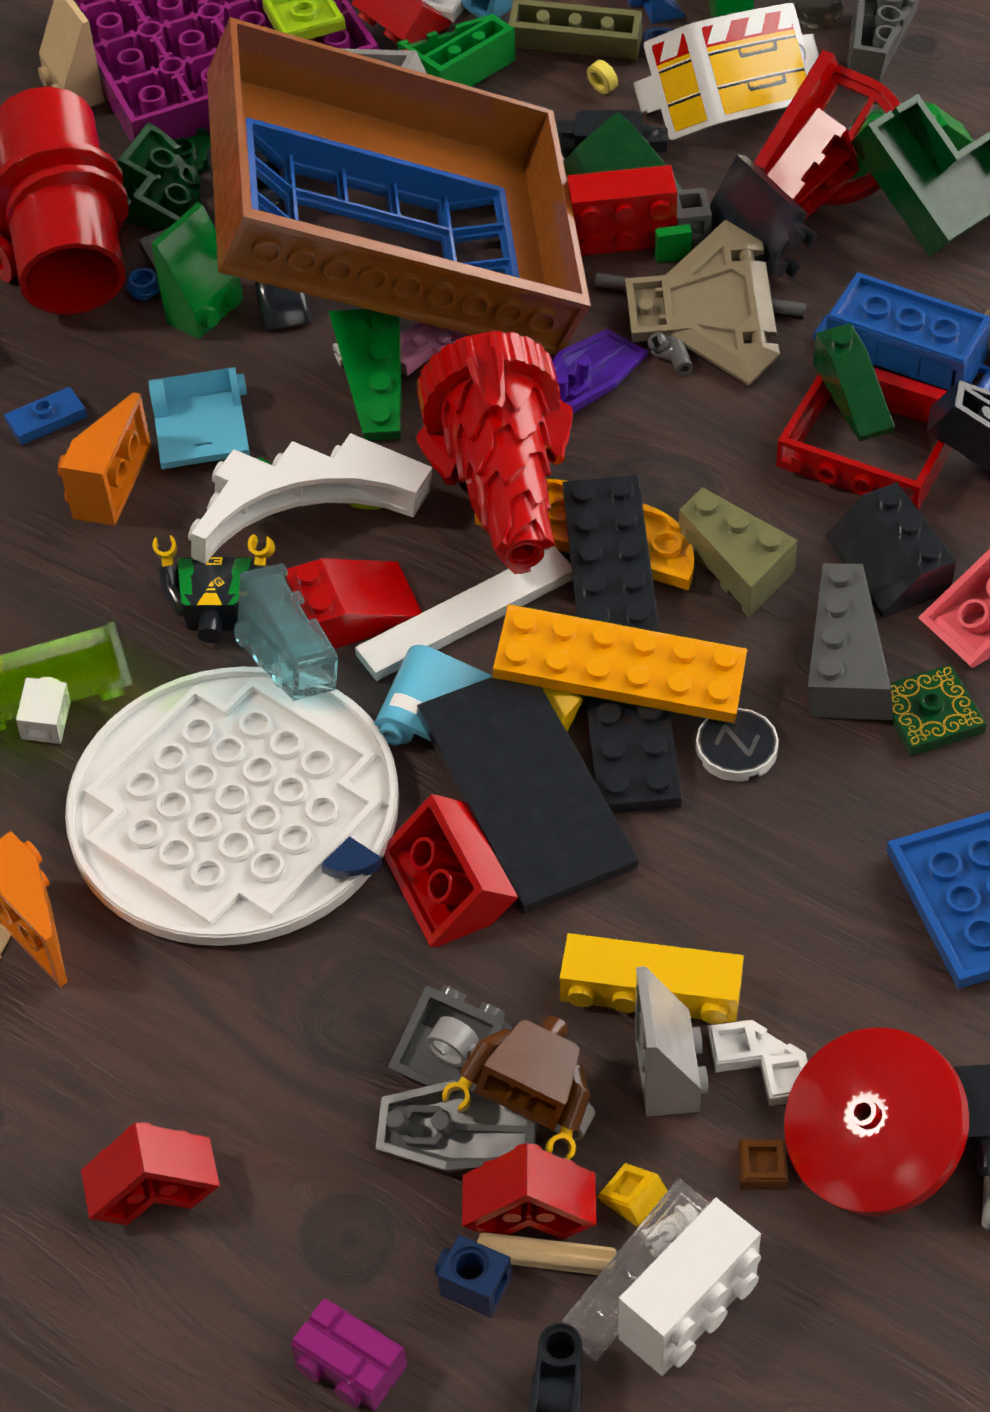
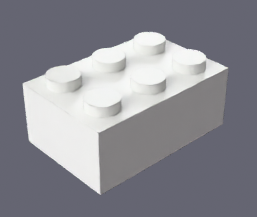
[618,1198,761,1376]

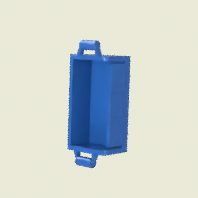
[813,272,990,390]

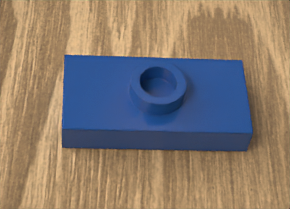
[4,386,87,445]

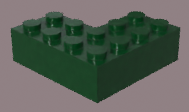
[851,94,990,257]

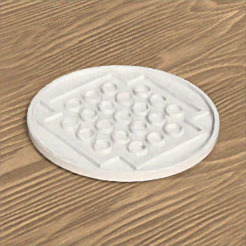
[65,666,399,946]

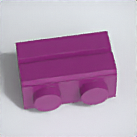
[291,1298,407,1411]

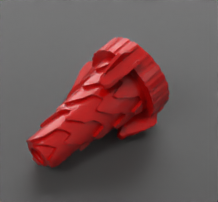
[416,331,573,574]

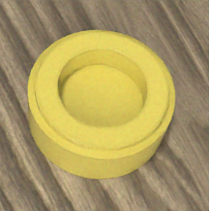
[587,60,618,95]

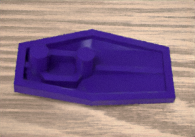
[552,329,648,413]

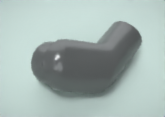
[648,332,693,376]

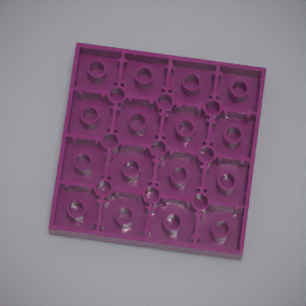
[74,0,379,143]

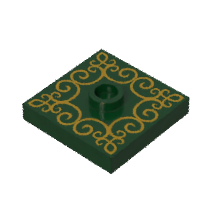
[890,664,987,756]

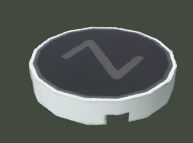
[696,708,779,782]

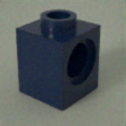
[434,1235,512,1318]

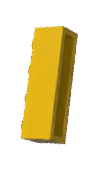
[560,933,744,1024]

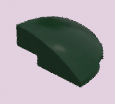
[563,112,682,190]
[117,122,203,231]

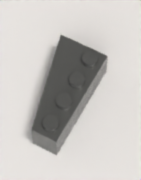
[847,0,920,82]
[808,563,893,720]

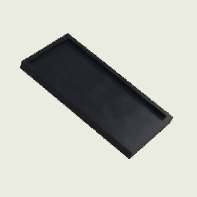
[416,677,639,914]

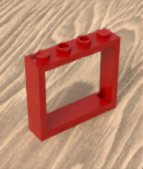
[776,367,953,511]

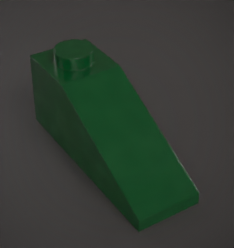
[813,323,895,442]

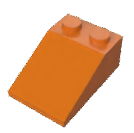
[58,392,152,526]
[0,831,67,987]

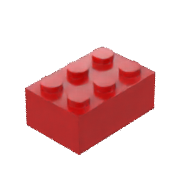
[567,165,678,256]

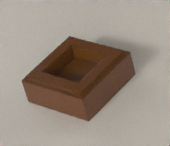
[738,1139,788,1189]

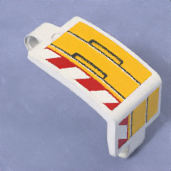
[633,3,819,140]

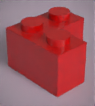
[81,1122,220,1225]
[462,1143,596,1240]

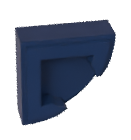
[321,836,383,879]

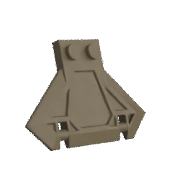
[625,220,780,386]

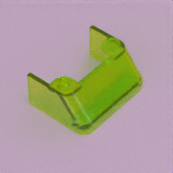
[0,621,133,731]

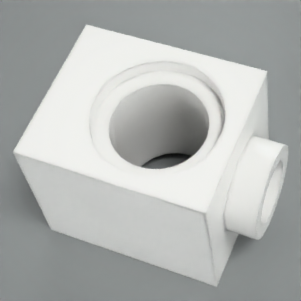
[16,677,71,744]

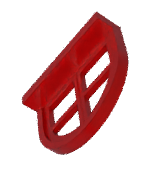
[754,49,901,205]

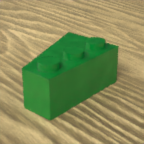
[398,14,516,87]

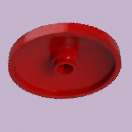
[784,1027,969,1216]

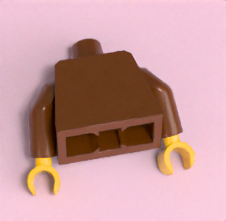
[442,1016,590,1159]

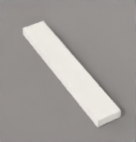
[355,546,573,681]

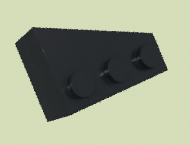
[926,380,990,471]

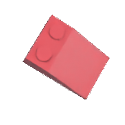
[918,549,990,668]

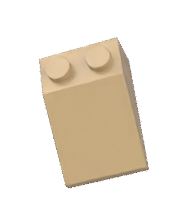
[38,0,105,107]

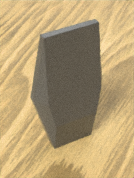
[375,1079,537,1172]

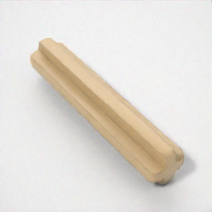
[477,1232,617,1276]

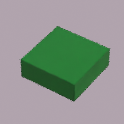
[655,224,692,263]

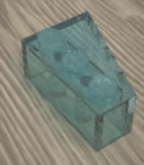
[234,563,338,701]

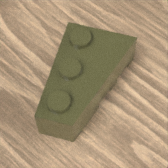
[679,487,798,618]

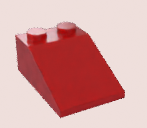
[352,0,452,44]
[284,558,422,656]

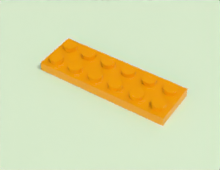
[492,604,747,723]

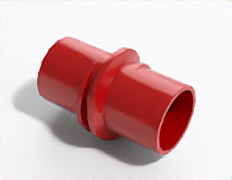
[0,86,129,315]

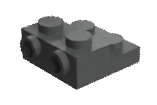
[388,985,513,1086]

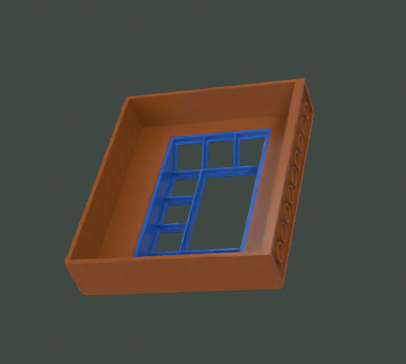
[207,17,591,356]

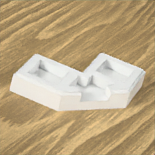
[707,1020,808,1106]

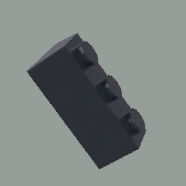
[826,482,956,618]

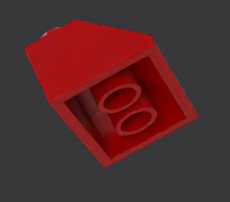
[384,794,518,947]

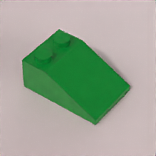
[151,203,244,339]

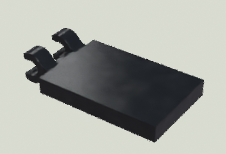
[709,154,818,278]

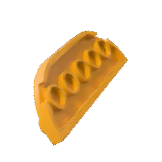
[475,479,694,590]

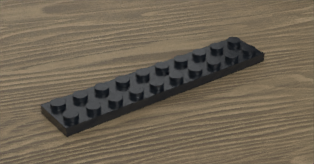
[562,475,682,813]

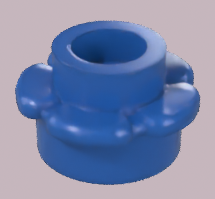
[127,268,160,300]

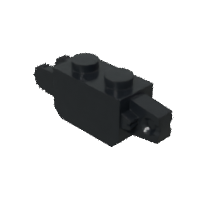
[555,110,668,156]

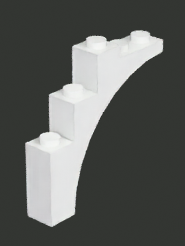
[188,433,432,564]

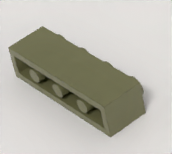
[509,0,642,61]

